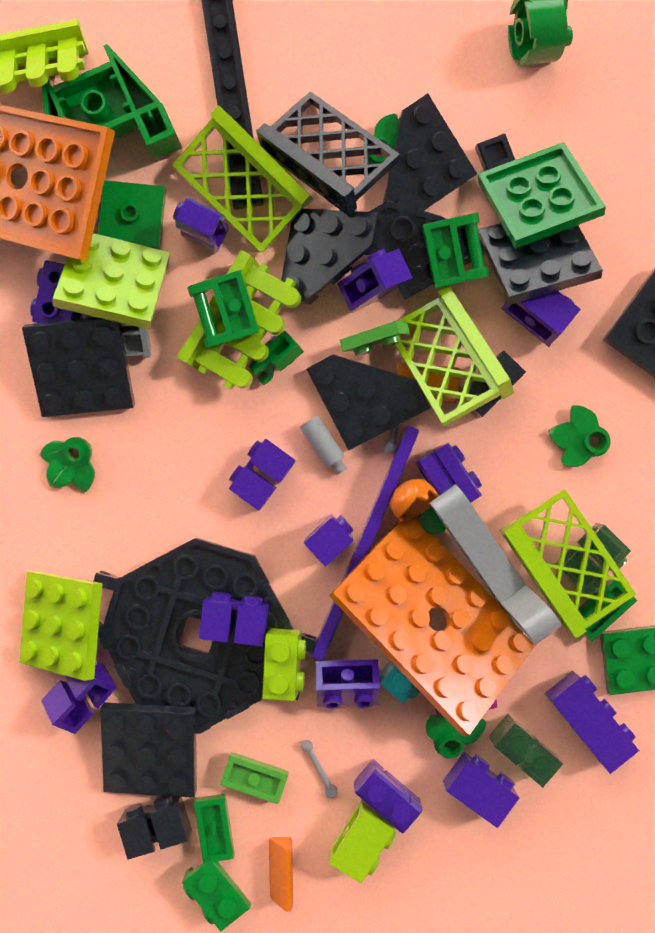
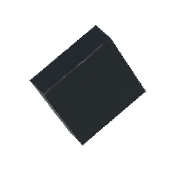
[475,133,515,171]

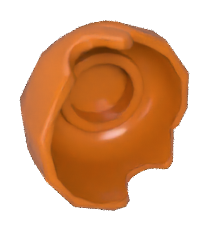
[390,479,440,521]

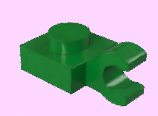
[248,330,304,385]

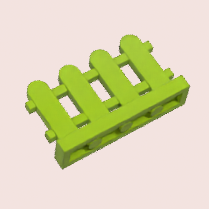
[0,19,89,94]
[177,250,301,390]

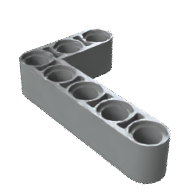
[429,484,562,645]

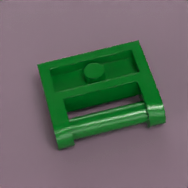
[422,212,490,288]
[187,270,261,349]

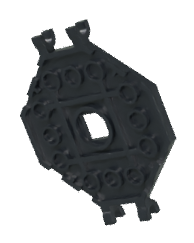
[93,537,316,734]

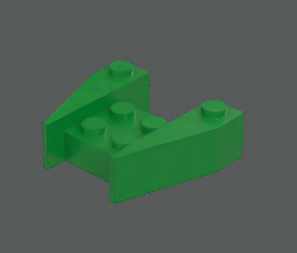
[42,44,183,160]

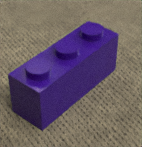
[544,671,640,774]

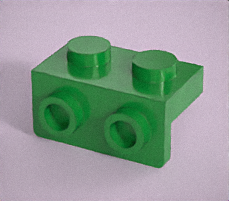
[182,855,251,932]

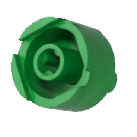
[508,0,573,66]

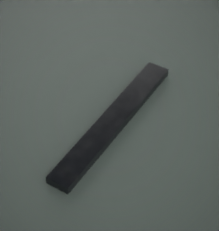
[201,0,264,210]

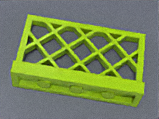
[172,105,314,253]
[395,285,514,427]
[499,489,637,638]

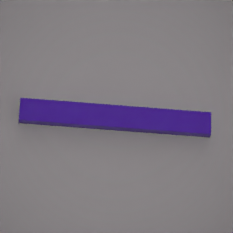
[311,425,419,661]

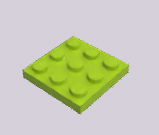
[53,233,170,330]
[19,571,102,681]

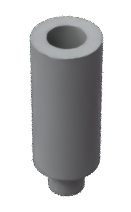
[300,415,347,475]

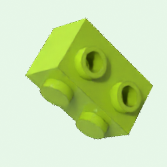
[262,628,306,701]
[329,799,396,884]

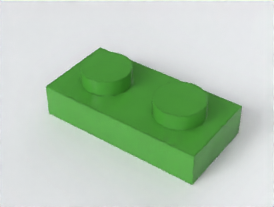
[339,321,410,356]
[220,752,289,804]

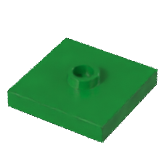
[98,180,166,250]

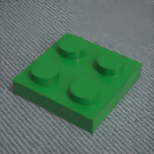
[600,625,655,695]

